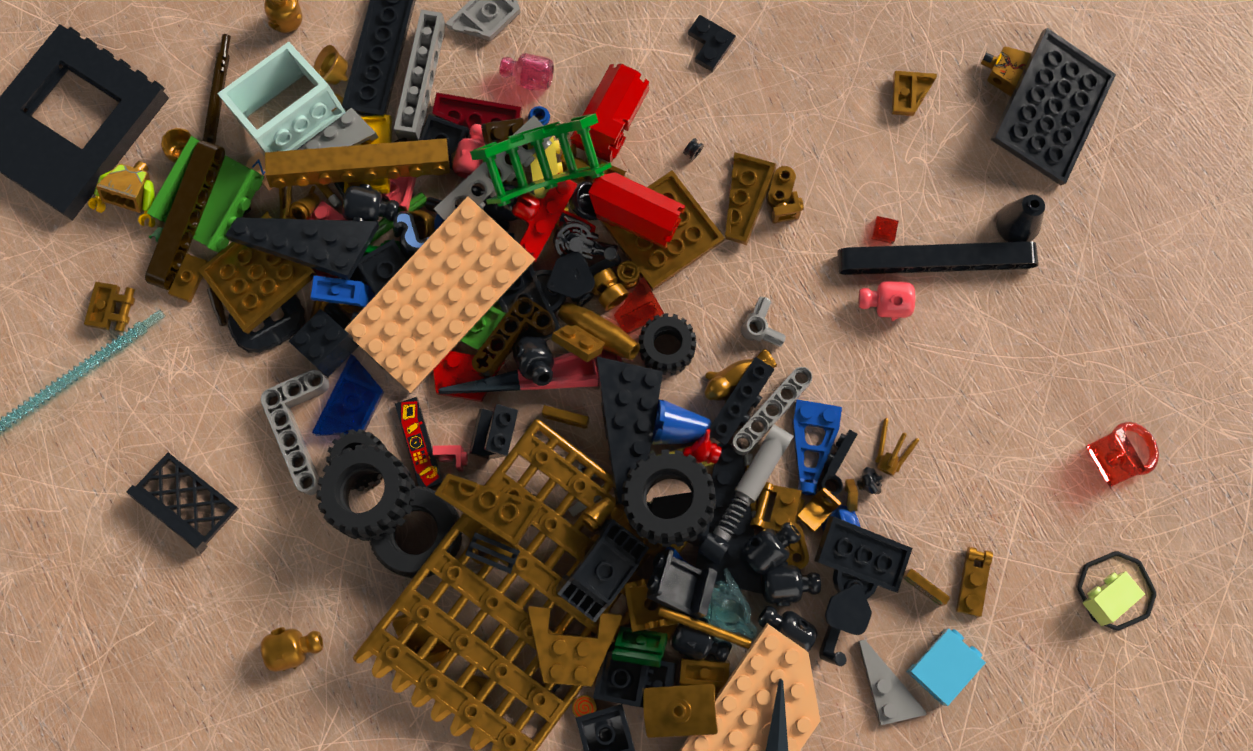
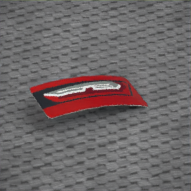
[558,210,596,238]

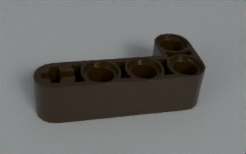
[472,298,555,378]

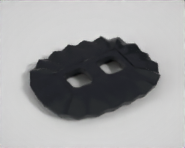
[228,294,305,353]

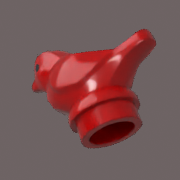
[682,429,722,464]

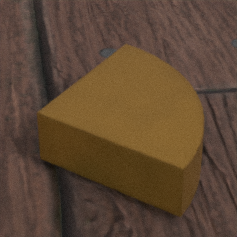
[845,479,858,512]

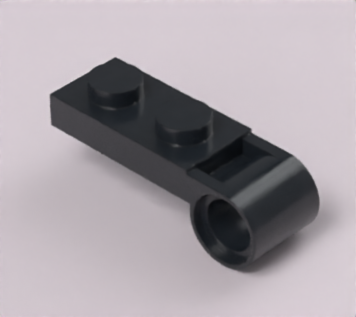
[819,430,858,499]

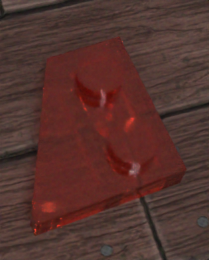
[614,277,664,335]

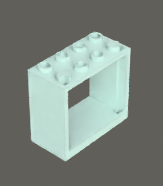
[217,42,346,152]

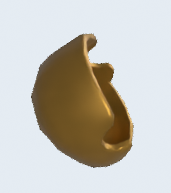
[161,128,191,163]

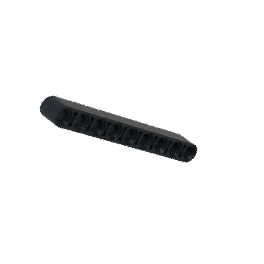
[837,241,1039,275]

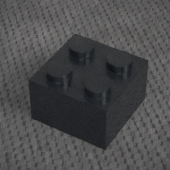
[288,309,359,378]

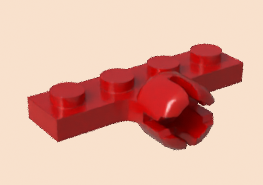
[512,173,578,263]

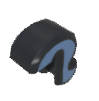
[393,211,429,259]

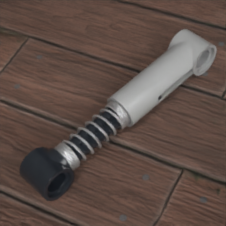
[698,424,794,565]

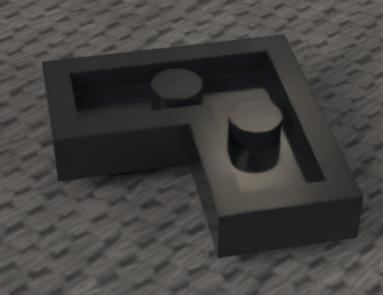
[688,15,736,72]

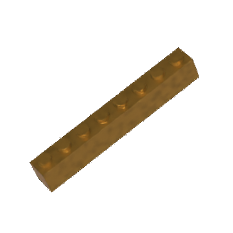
[265,138,450,188]

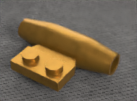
[552,302,640,362]

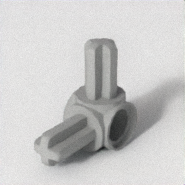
[741,297,786,347]

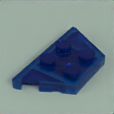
[312,354,384,436]

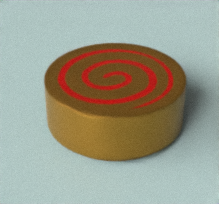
[572,695,597,717]

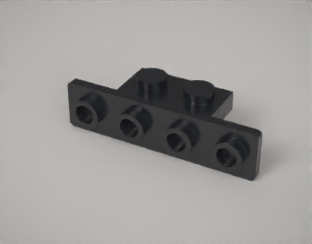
[709,357,774,445]

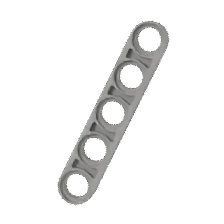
[732,367,812,455]

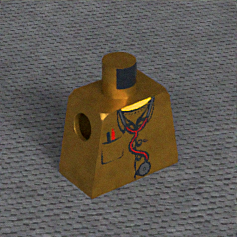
[980,47,1032,96]

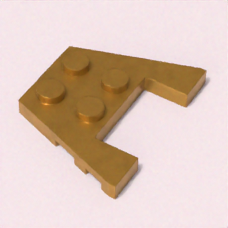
[527,606,622,687]

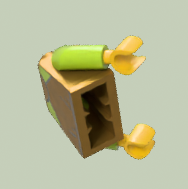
[88,161,155,228]

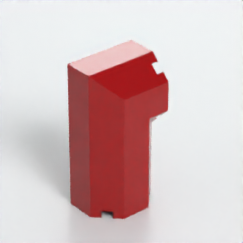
[570,64,649,163]
[588,172,685,249]

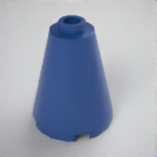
[651,399,712,445]

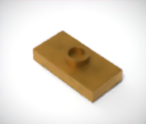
[168,253,208,303]

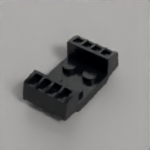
[556,519,649,622]

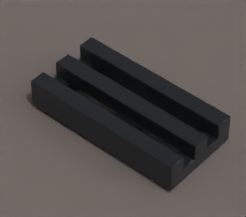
[465,532,520,574]

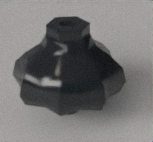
[857,467,883,495]

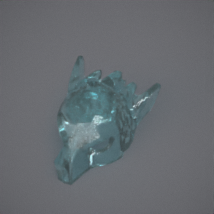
[705,568,758,639]

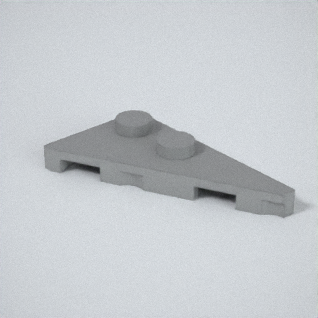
[858,640,927,725]

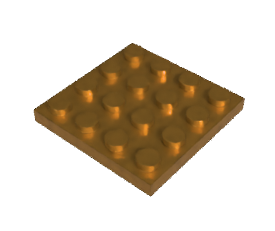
[600,170,725,291]
[198,213,317,334]

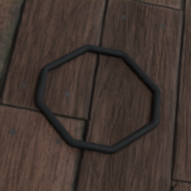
[1077,551,1157,631]

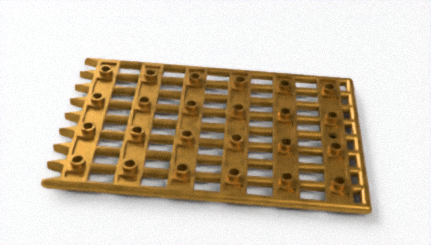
[353,419,688,751]

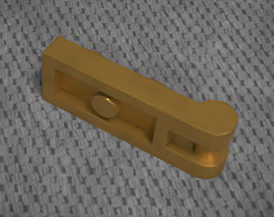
[956,546,993,617]

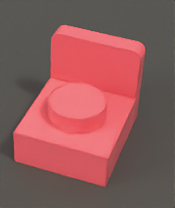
[433,445,468,472]

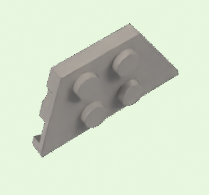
[446,0,521,41]

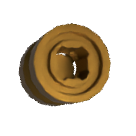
[617,261,640,289]

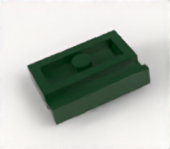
[612,626,668,667]

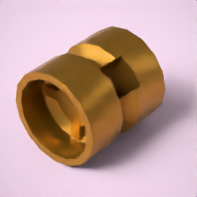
[592,268,629,311]

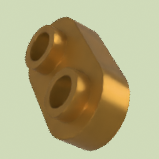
[767,166,796,208]
[785,523,809,569]

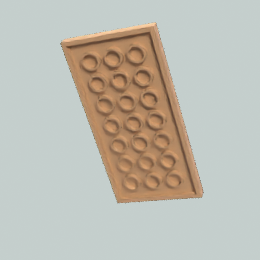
[344,196,536,393]

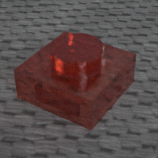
[871,216,899,244]

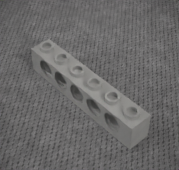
[394,10,446,141]
[434,116,552,221]

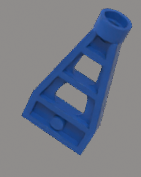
[792,399,842,495]

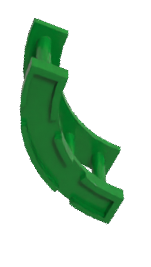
[470,113,612,206]

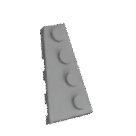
[298,108,379,150]

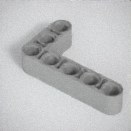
[261,369,329,495]

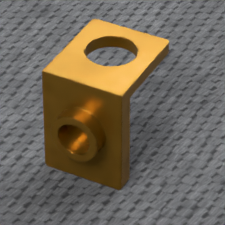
[797,488,841,532]

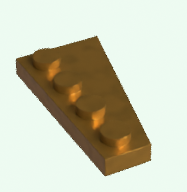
[725,152,776,245]
[435,474,543,546]

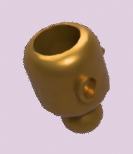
[264,0,303,33]
[261,627,324,672]

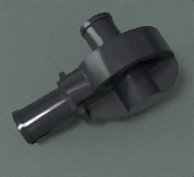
[553,221,618,260]

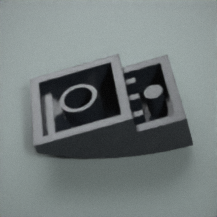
[593,651,677,708]
[576,704,635,751]

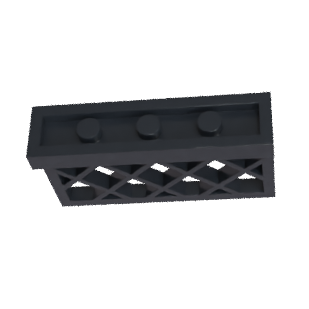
[126,452,239,554]

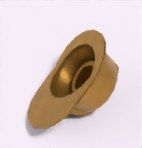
[314,45,348,85]

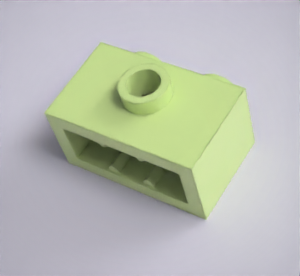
[1083,571,1145,626]

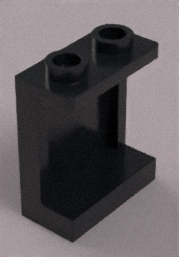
[469,404,518,459]
[646,549,717,619]

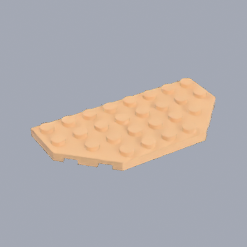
[679,623,820,751]

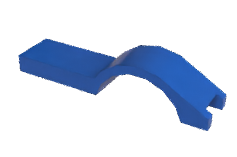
[311,276,375,308]

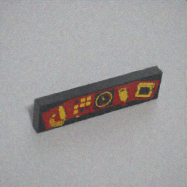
[395,397,443,489]

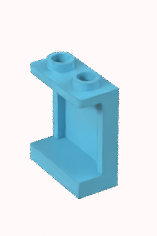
[906,629,986,706]

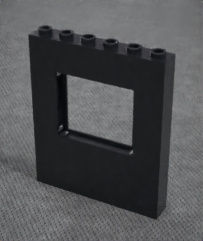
[0,24,169,221]

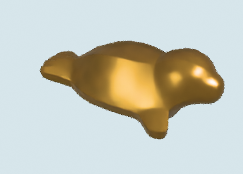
[704,349,777,403]

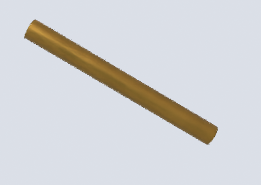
[658,606,752,649]

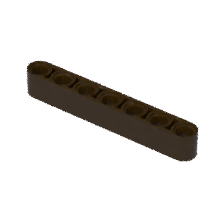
[145,140,225,290]

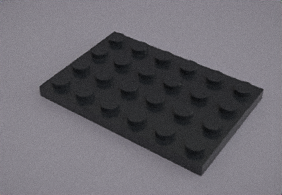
[991,28,1116,185]

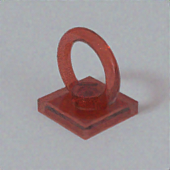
[1086,422,1159,487]

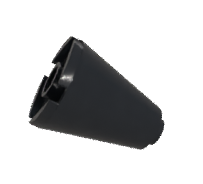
[996,194,1045,242]

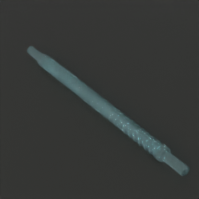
[0,309,166,434]

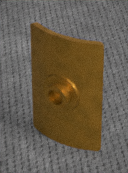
[643,684,718,738]

